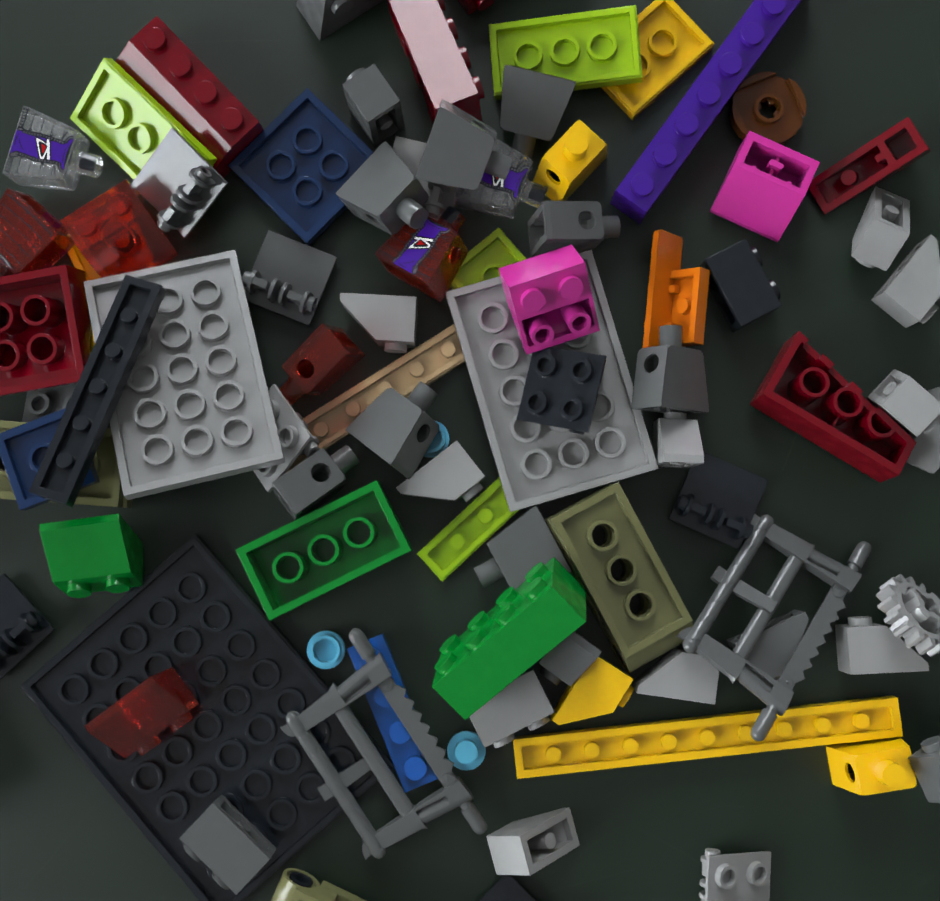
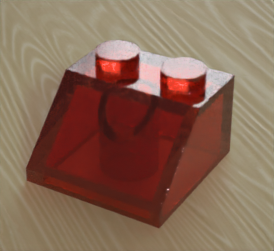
[60,179,178,278]
[84,667,199,758]

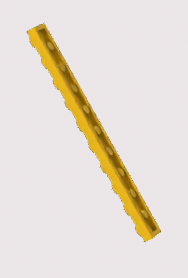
[513,695,903,779]

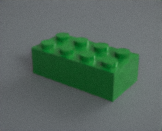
[236,480,413,621]
[432,557,586,720]

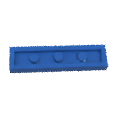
[347,633,438,793]

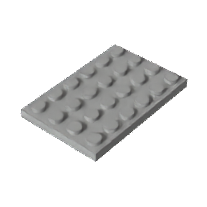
[83,250,285,500]
[445,250,659,512]

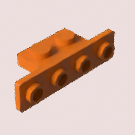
[642,229,710,348]

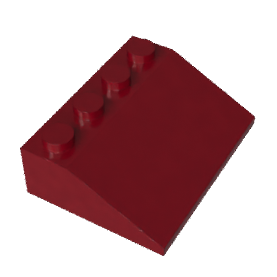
[115,16,263,178]
[0,265,91,396]

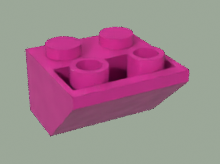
[709,131,820,242]
[498,244,600,355]

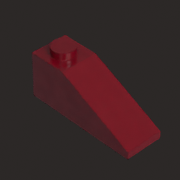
[809,116,931,215]

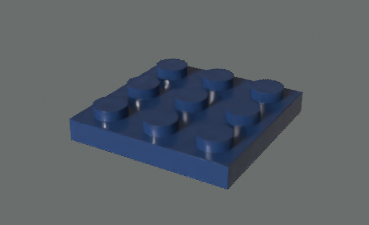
[228,88,374,246]

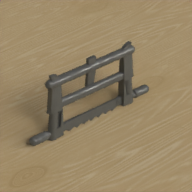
[676,513,872,741]
[280,628,488,860]

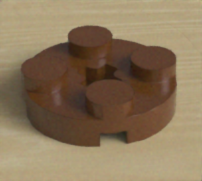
[729,71,807,145]

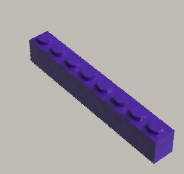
[610,0,803,225]

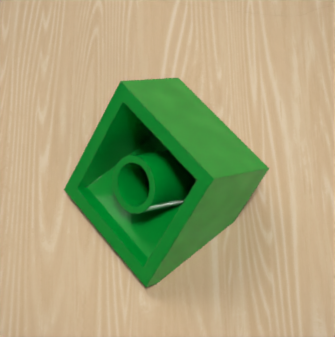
[39,513,143,598]

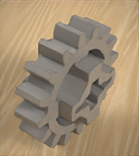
[876,574,940,657]

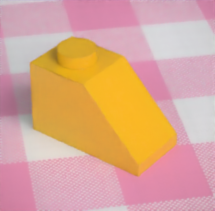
[550,656,634,725]

